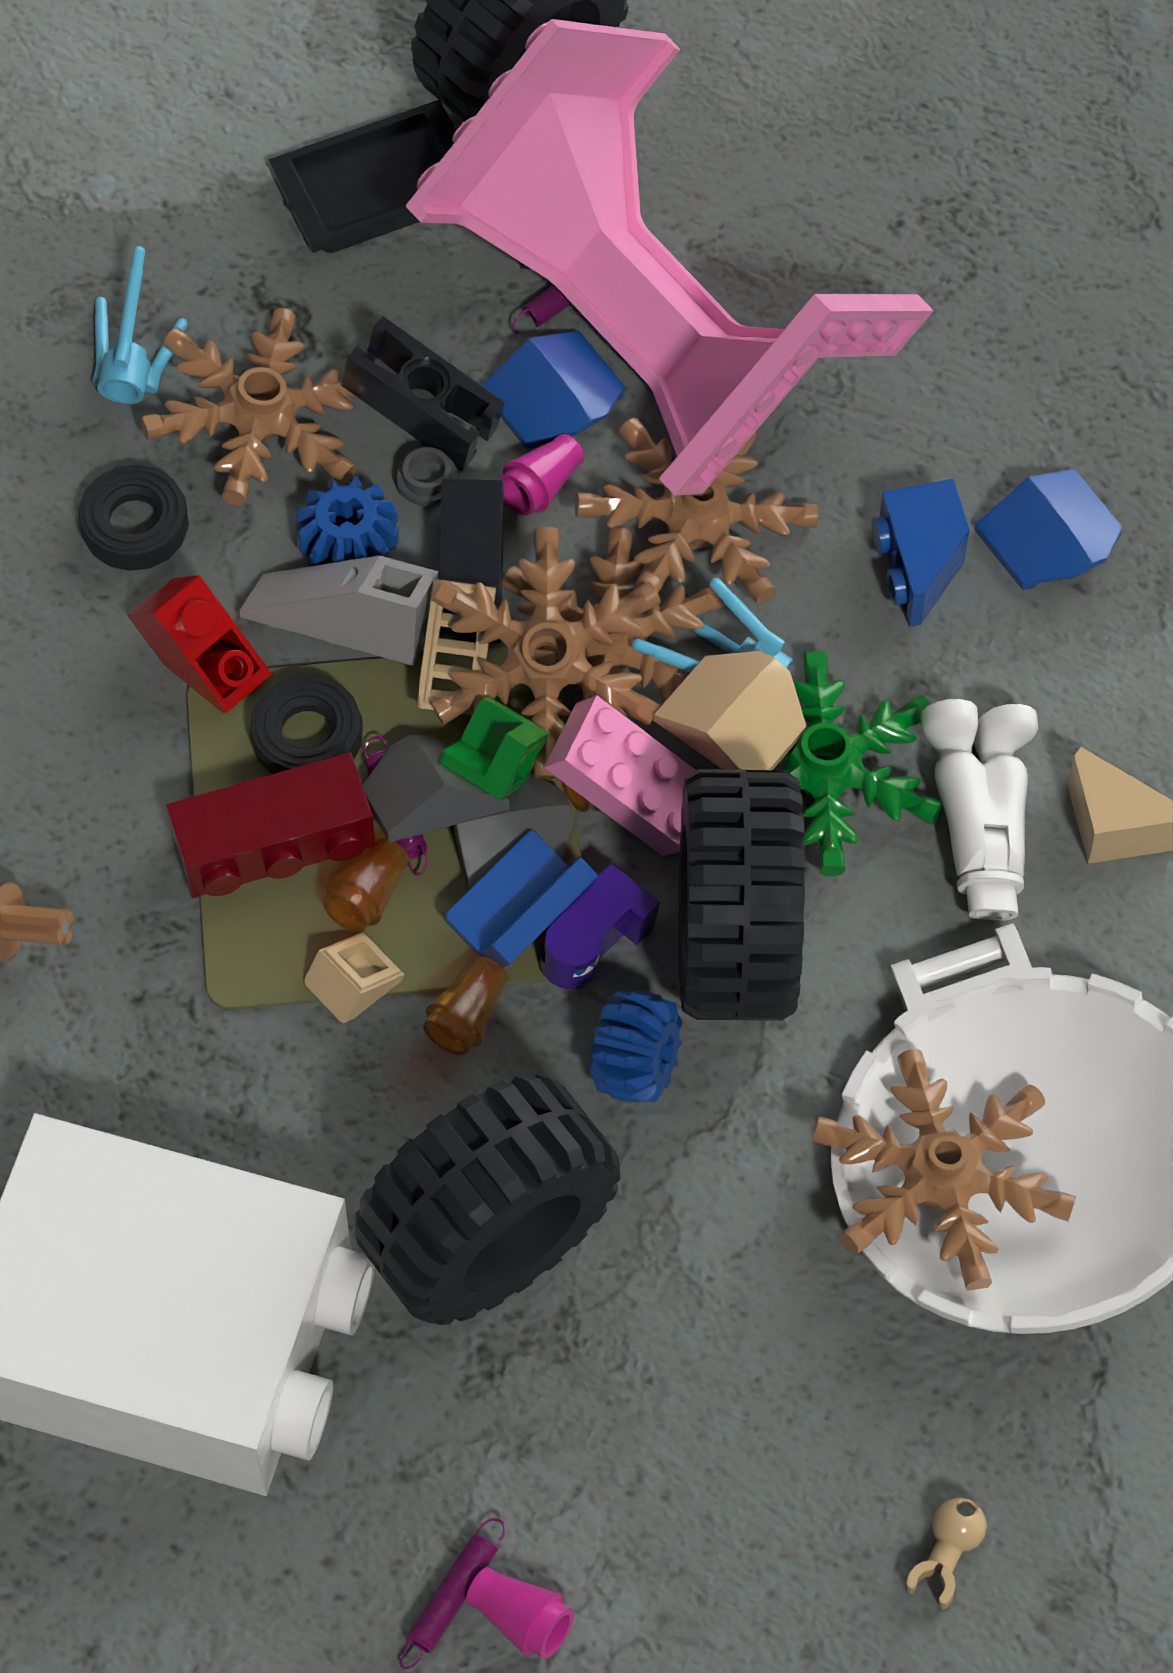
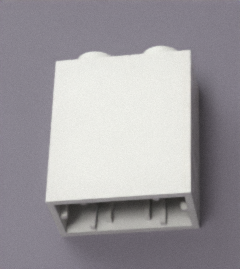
[0,1113,375,1496]

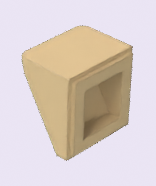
[304,932,405,1023]

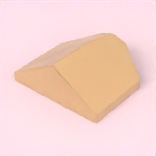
[653,651,806,770]

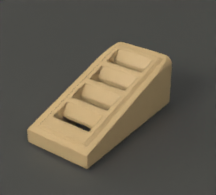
[416,579,496,715]

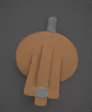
[0,882,74,962]

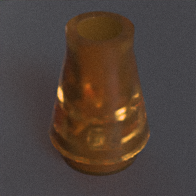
[323,838,409,932]
[423,957,509,1055]

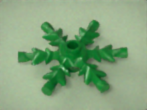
[783,651,942,877]

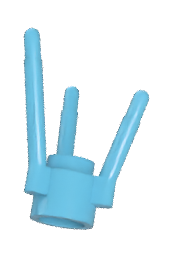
[92,246,188,404]
[632,578,793,673]

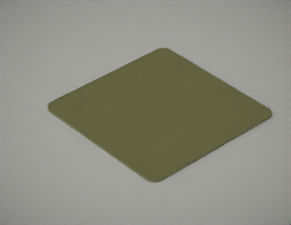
[187,646,581,1010]

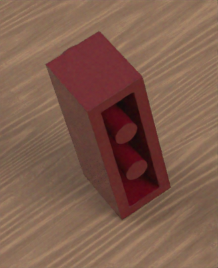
[166,752,376,899]

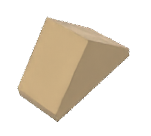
[1068,747,1173,864]

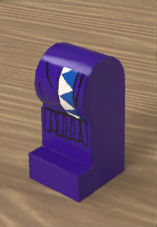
[540,863,660,989]

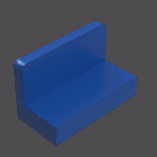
[444,831,598,973]

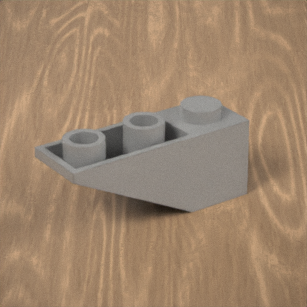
[240,556,438,666]

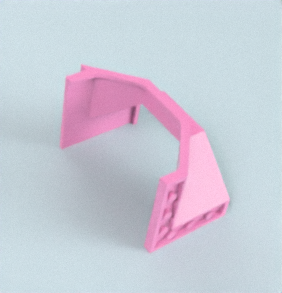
[406,19,934,496]

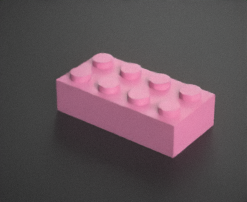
[544,695,696,857]

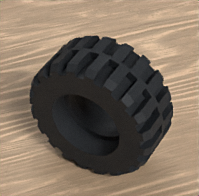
[411,0,629,122]
[678,769,805,1021]
[355,1075,620,1325]

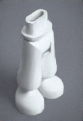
[921,699,1038,921]

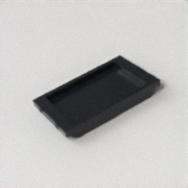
[268,100,456,253]

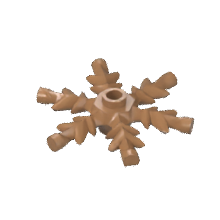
[141,308,357,506]
[575,418,818,605]
[431,527,661,779]
[502,528,726,718]
[812,1049,1076,1291]

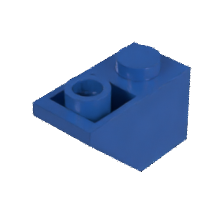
[871,479,970,627]

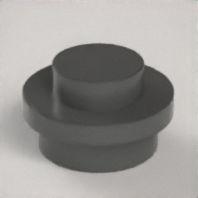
[397,447,458,506]

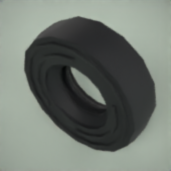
[78,464,189,571]
[250,675,363,774]

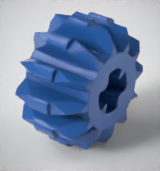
[295,475,399,566]
[589,991,682,1103]

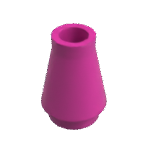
[498,434,584,516]
[466,1567,574,1659]

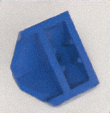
[481,331,625,449]
[975,469,1123,590]

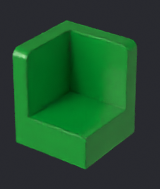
[438,697,550,800]

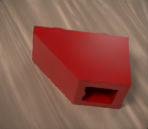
[127,575,272,713]

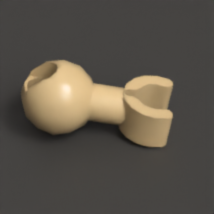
[906,1498,987,1609]

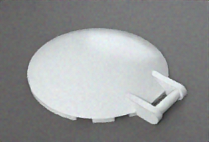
[831,923,1173,1334]

